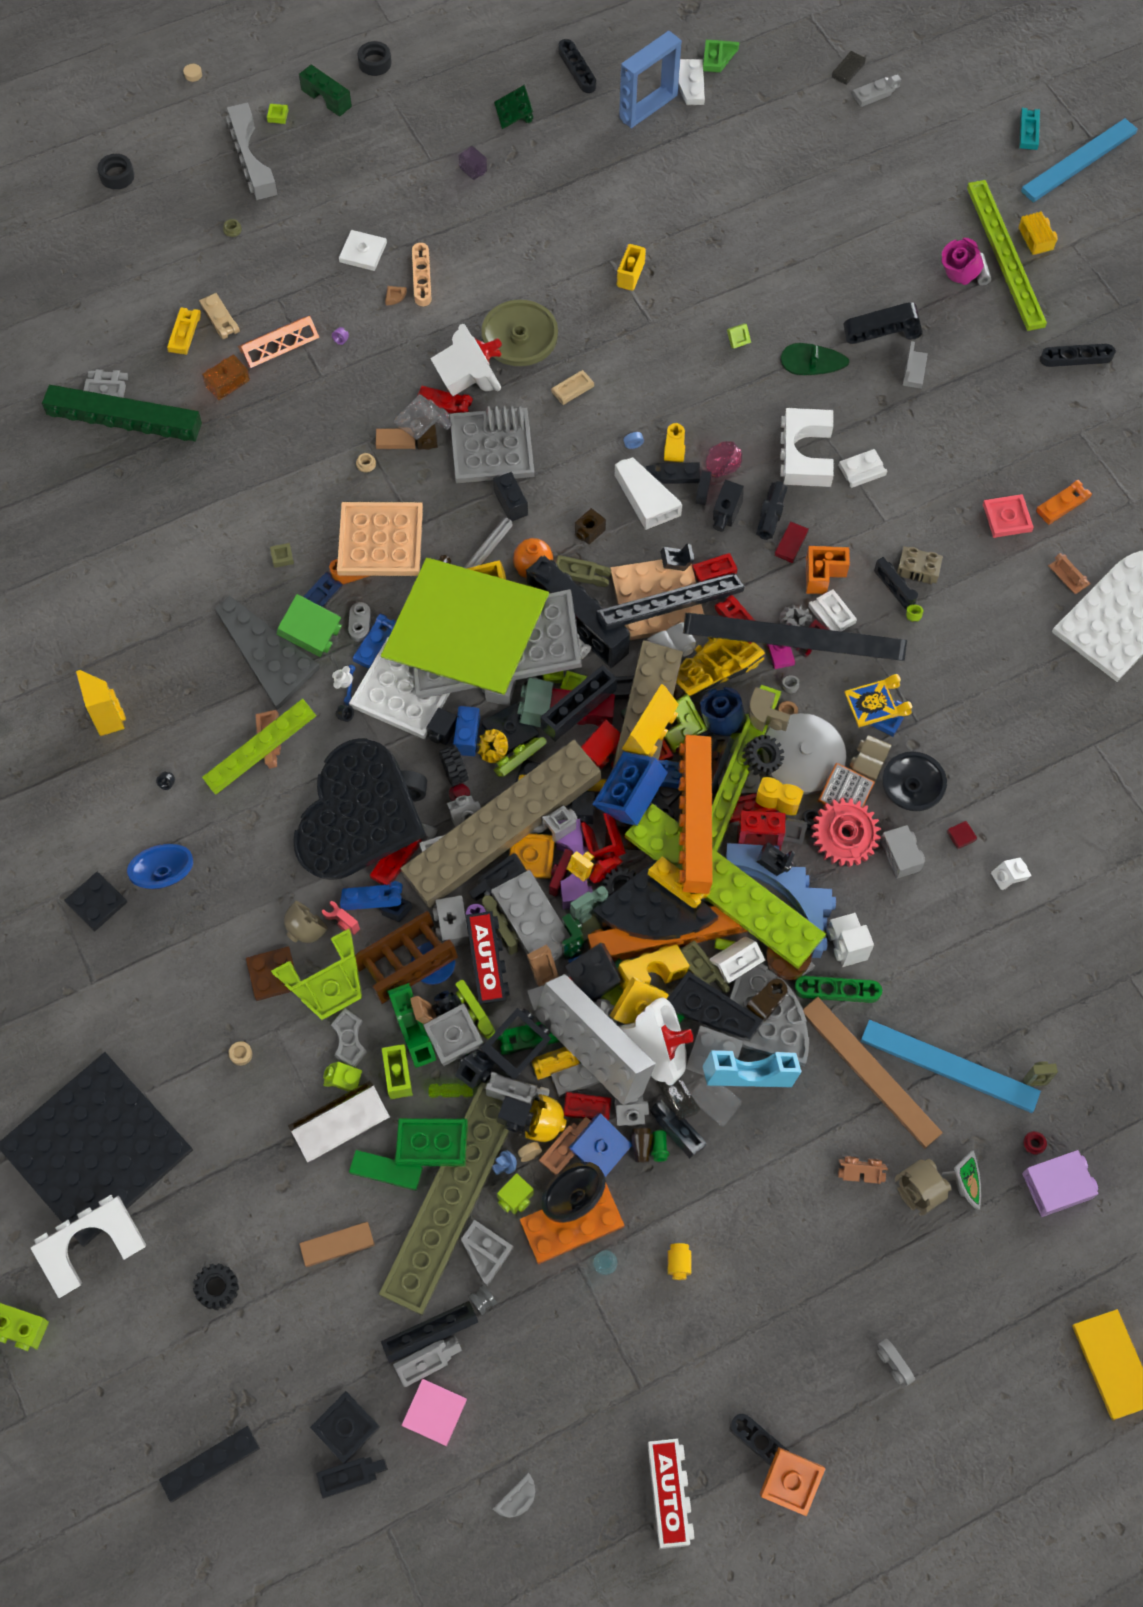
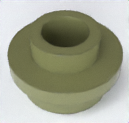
[223,219,242,237]

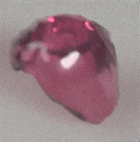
[705,441,742,478]

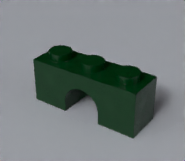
[299,64,352,117]

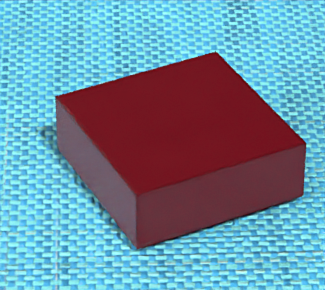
[947,821,977,849]

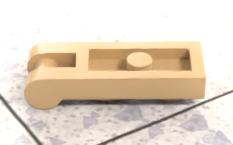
[199,293,240,340]

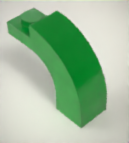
[388,983,437,1068]

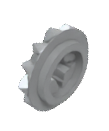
[779,604,812,627]

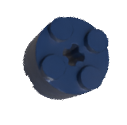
[700,687,746,737]

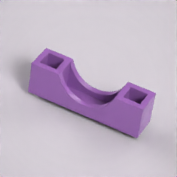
[556,819,592,909]

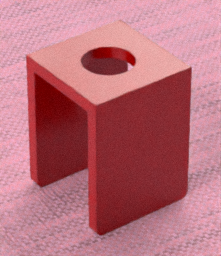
[581,813,626,861]

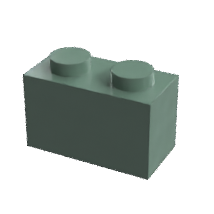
[517,677,553,727]

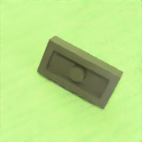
[1023,1061,1058,1087]

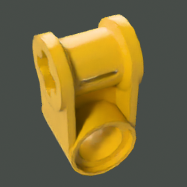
[664,423,685,462]

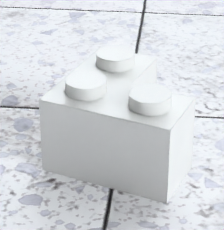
[826,913,874,967]

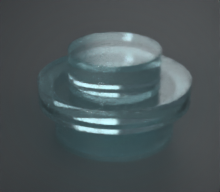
[594,1251,618,1275]

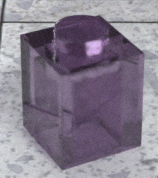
[459,146,487,180]

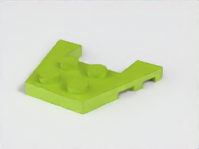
[271,929,362,1020]

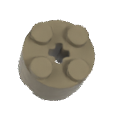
[895,1159,951,1215]

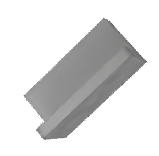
[903,341,928,389]

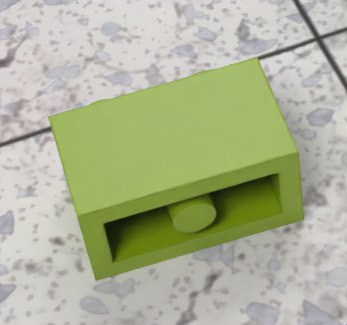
[382,1044,413,1100]

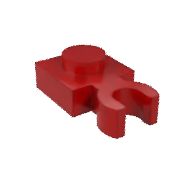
[589,855,623,884]

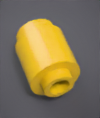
[668,1243,691,1280]

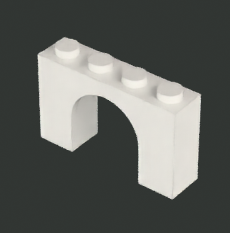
[780,408,833,487]
[31,1195,146,1298]

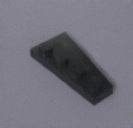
[667,971,763,1041]

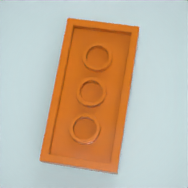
[520,1184,625,1264]

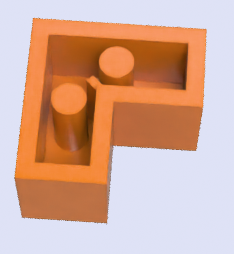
[806,546,850,594]

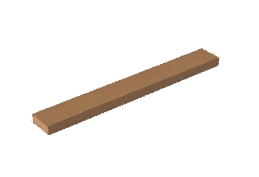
[803,997,943,1149]

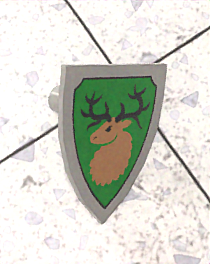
[942,1150,981,1210]

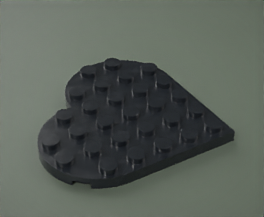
[293,738,426,880]

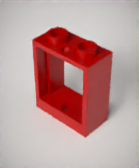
[737,811,785,851]

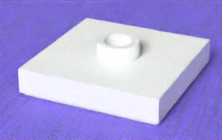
[339,230,387,271]

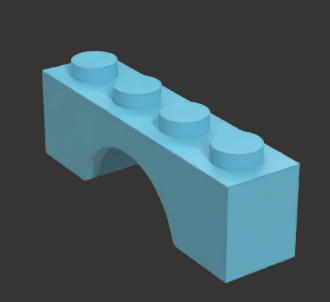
[703,1050,801,1087]

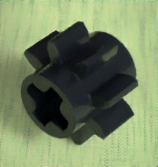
[432,991,461,1016]

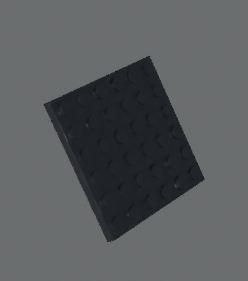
[0,1052,193,1247]

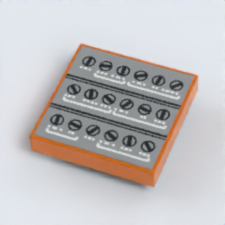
[818,763,874,808]

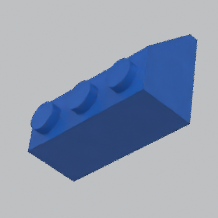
[593,752,668,826]

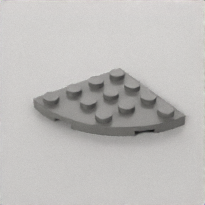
[720,963,809,1066]

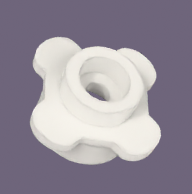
[332,666,353,689]

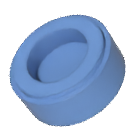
[623,432,644,449]

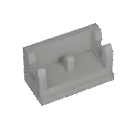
[486,1072,537,1105]

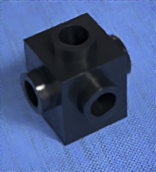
[455,1049,495,1089]

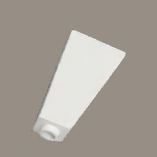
[614,457,682,530]

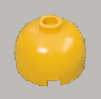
[525,1094,566,1142]

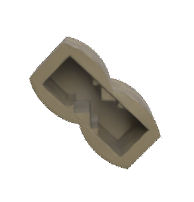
[849,735,892,784]

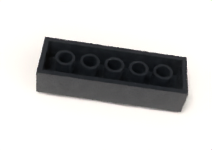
[526,555,630,668]

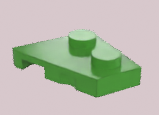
[703,40,739,72]

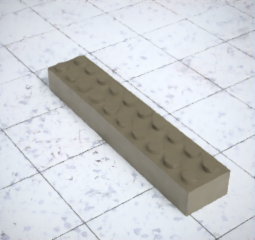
[401,740,601,909]

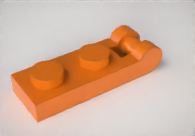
[1036,480,1092,525]

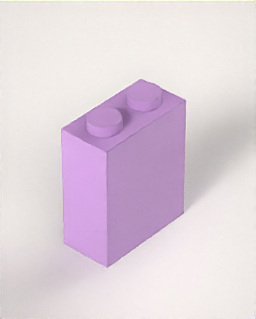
[1022,1150,1098,1217]

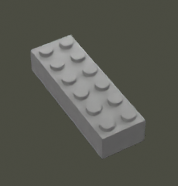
[534,975,656,1105]

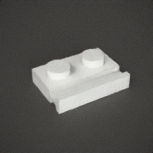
[838,449,887,488]
[808,589,857,631]

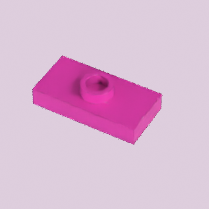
[767,644,795,669]

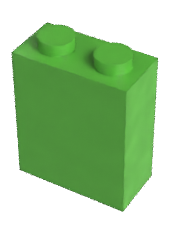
[276,594,342,658]

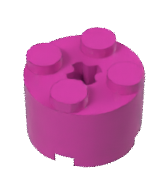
[942,238,984,285]

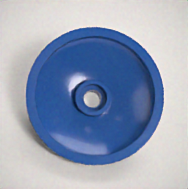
[127,844,193,889]

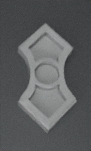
[331,1008,367,1068]

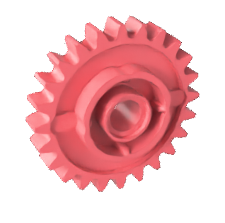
[811,798,881,867]

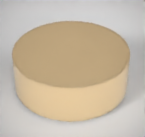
[183,64,202,82]
[229,1041,253,1066]
[518,1142,542,1162]

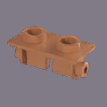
[1048,553,1091,594]
[838,1156,888,1184]

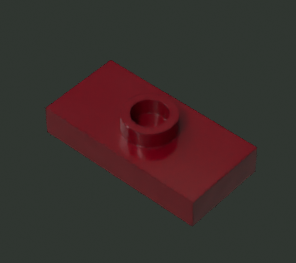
[549,849,573,897]

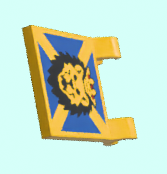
[844,674,912,728]

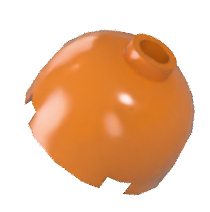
[513,538,553,579]

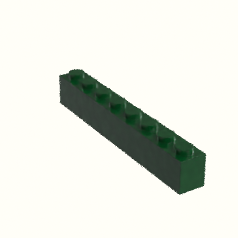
[42,384,202,442]

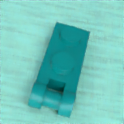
[1019,107,1040,150]

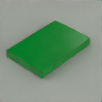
[395,1118,468,1166]

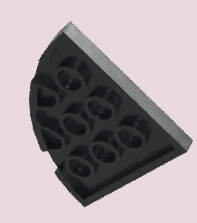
[593,860,718,940]

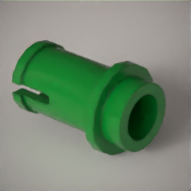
[651,1130,670,1162]

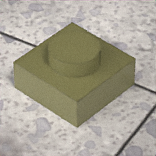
[270,543,294,568]

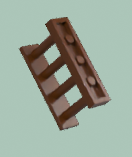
[355,911,458,1004]

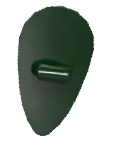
[781,343,849,375]

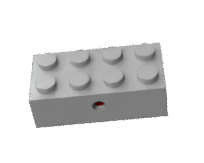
[491,870,570,961]

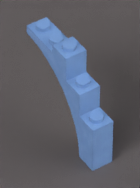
[725,843,836,958]

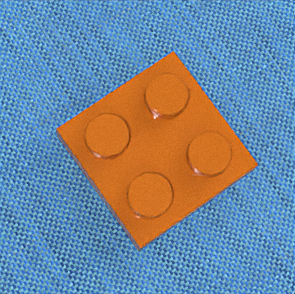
[759,1447,825,1516]

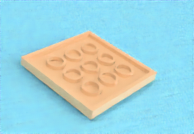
[337,502,423,576]
[610,559,704,640]

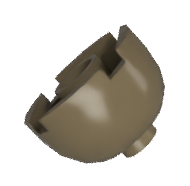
[284,901,328,943]

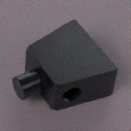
[713,479,744,532]

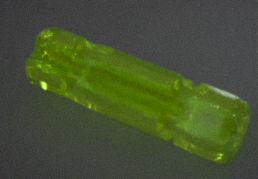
[428,1083,473,1098]

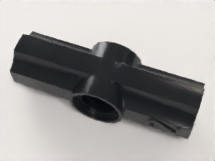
[756,481,788,540]

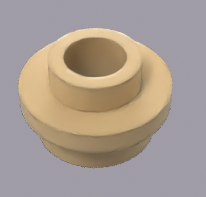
[356,453,376,472]

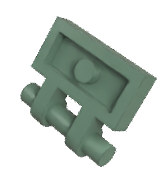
[570,886,608,923]

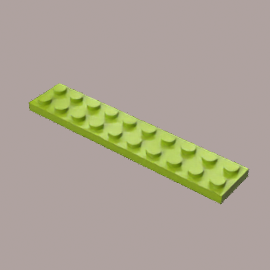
[625,804,826,969]

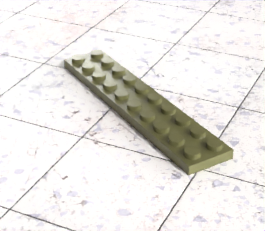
[379,1082,510,1316]

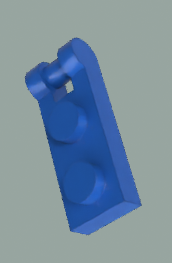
[353,613,397,669]
[340,881,403,910]

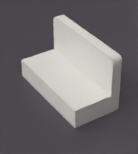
[709,937,765,983]

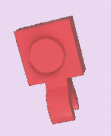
[322,901,360,935]

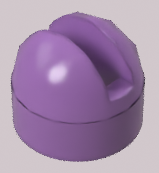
[332,327,349,345]

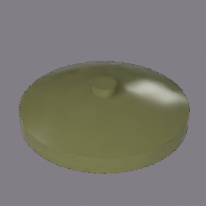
[482,300,558,366]

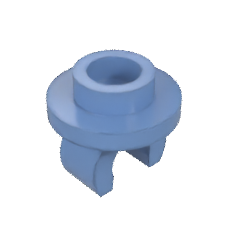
[492,1150,517,1174]

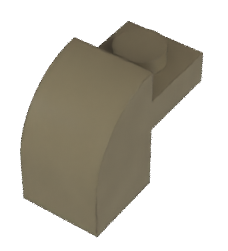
[749,687,790,732]

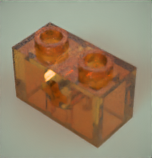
[202,354,250,400]

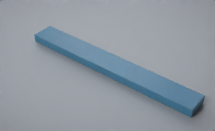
[1021,118,1138,203]
[860,1020,1041,1113]

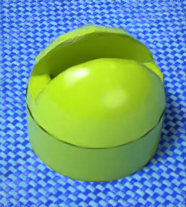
[906,605,923,622]

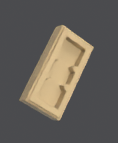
[552,370,594,405]

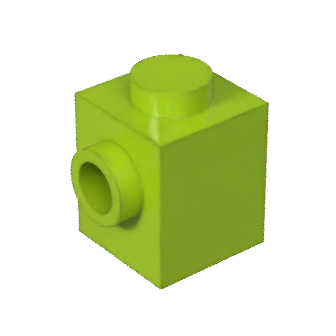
[497,1173,534,1215]

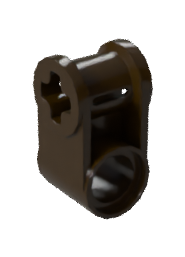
[746,979,788,1022]

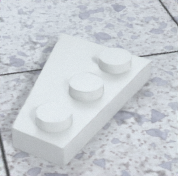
[678,59,705,105]

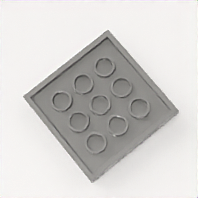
[450,408,535,483]

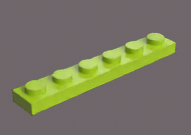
[202,699,317,795]

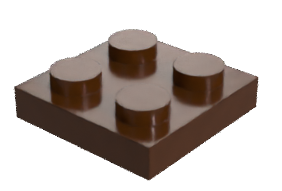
[246,946,295,1001]

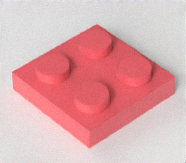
[983,494,1034,538]

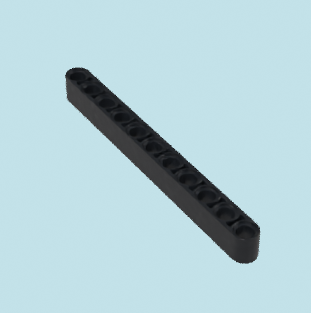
[683,613,907,661]

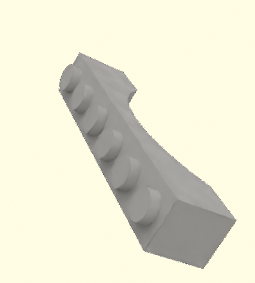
[226,103,278,200]

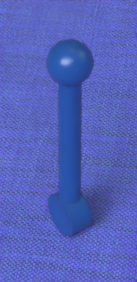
[344,665,356,705]

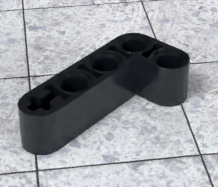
[843,302,922,344]

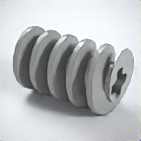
[484,406,524,431]

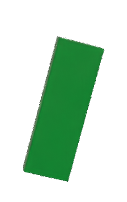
[349,1150,423,1191]

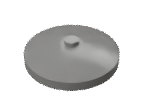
[761,713,846,795]

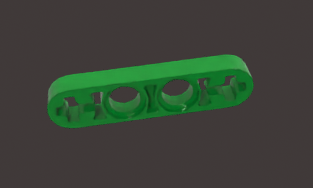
[794,976,883,1003]

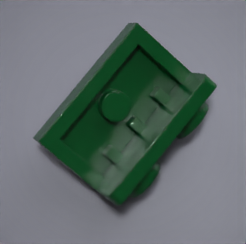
[562,913,584,959]

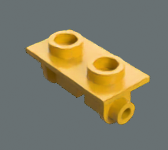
[531,1047,580,1080]

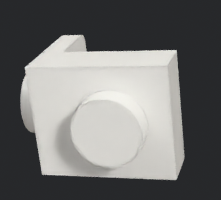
[991,858,1032,890]

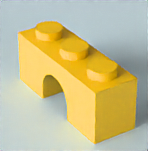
[618,944,690,991]

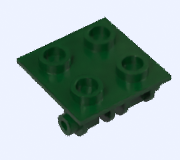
[494,84,534,129]

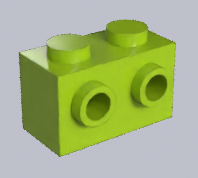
[0,1303,49,1351]

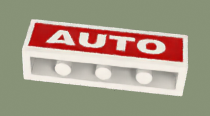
[647,1439,694,1549]

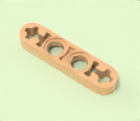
[412,243,432,307]

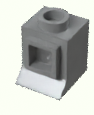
[542,805,577,842]

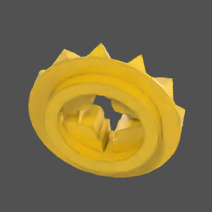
[477,729,508,763]

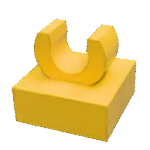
[567,851,594,882]

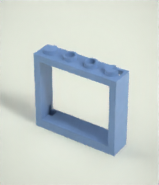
[619,31,682,128]

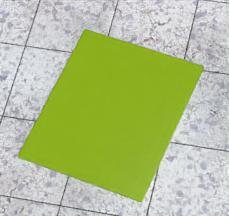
[381,557,549,695]

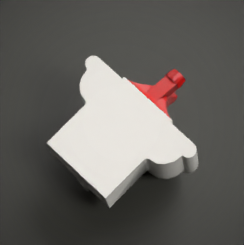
[431,324,502,396]
[618,997,693,1085]

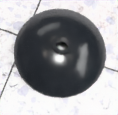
[882,751,947,811]
[541,1162,606,1223]

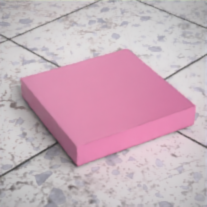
[402,1379,467,1447]

